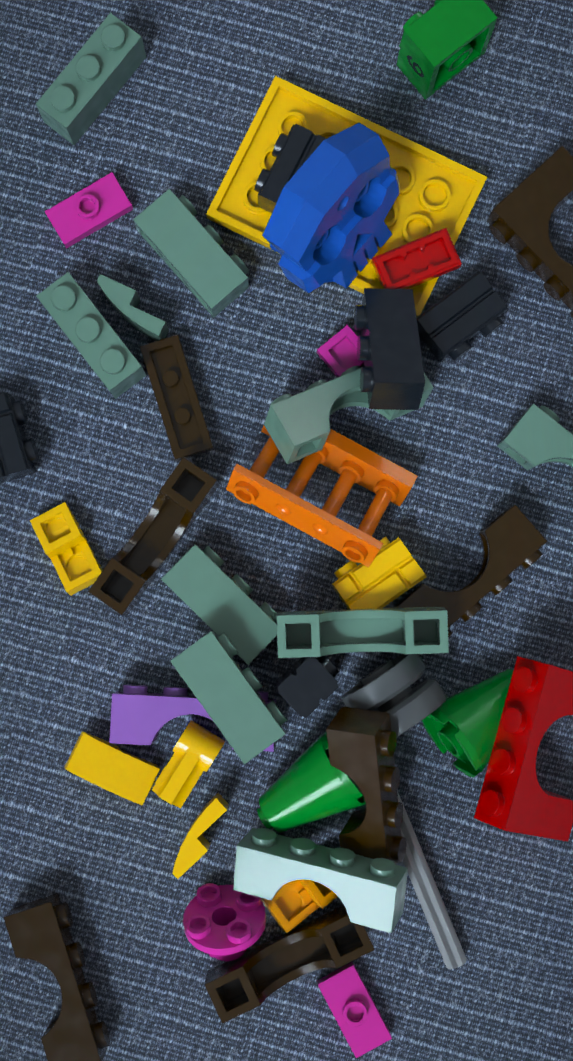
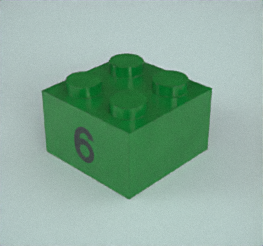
[396,0,498,100]

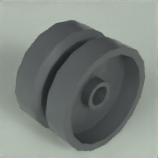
[340,654,448,736]

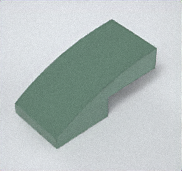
[97,274,169,341]

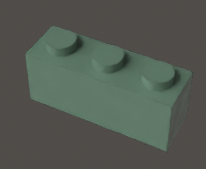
[36,13,146,145]
[133,189,249,318]
[36,272,147,399]
[161,544,278,665]
[170,631,287,764]

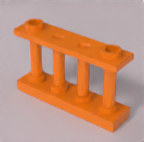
[226,425,418,567]

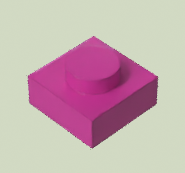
[316,325,364,378]

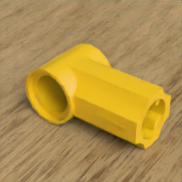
[152,720,225,808]

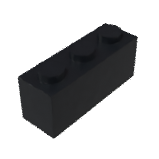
[354,288,425,410]

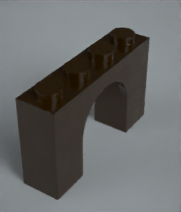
[487,146,573,319]

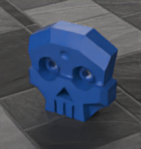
[262,123,400,293]

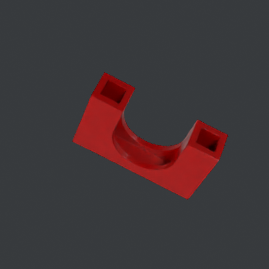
[474,656,573,842]

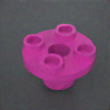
[183,883,266,962]

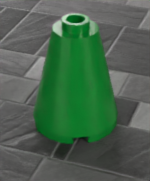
[422,669,514,778]
[257,731,366,833]

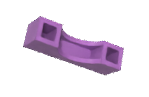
[109,685,276,752]

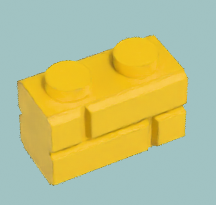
[331,537,426,610]

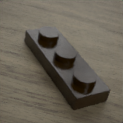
[140,335,214,461]

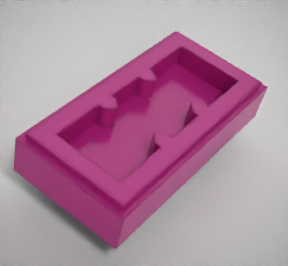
[45,172,133,249]
[317,961,392,1058]

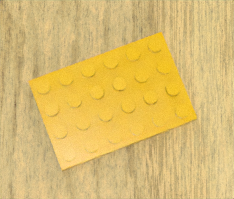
[206,76,487,318]

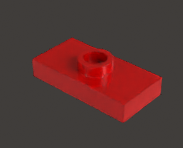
[371,228,462,289]

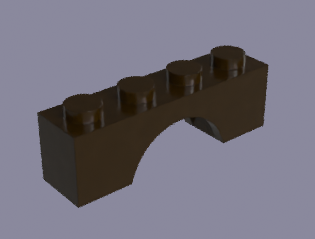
[88,457,219,615]
[394,505,547,637]
[326,707,407,865]
[4,893,110,1061]
[204,905,375,1024]

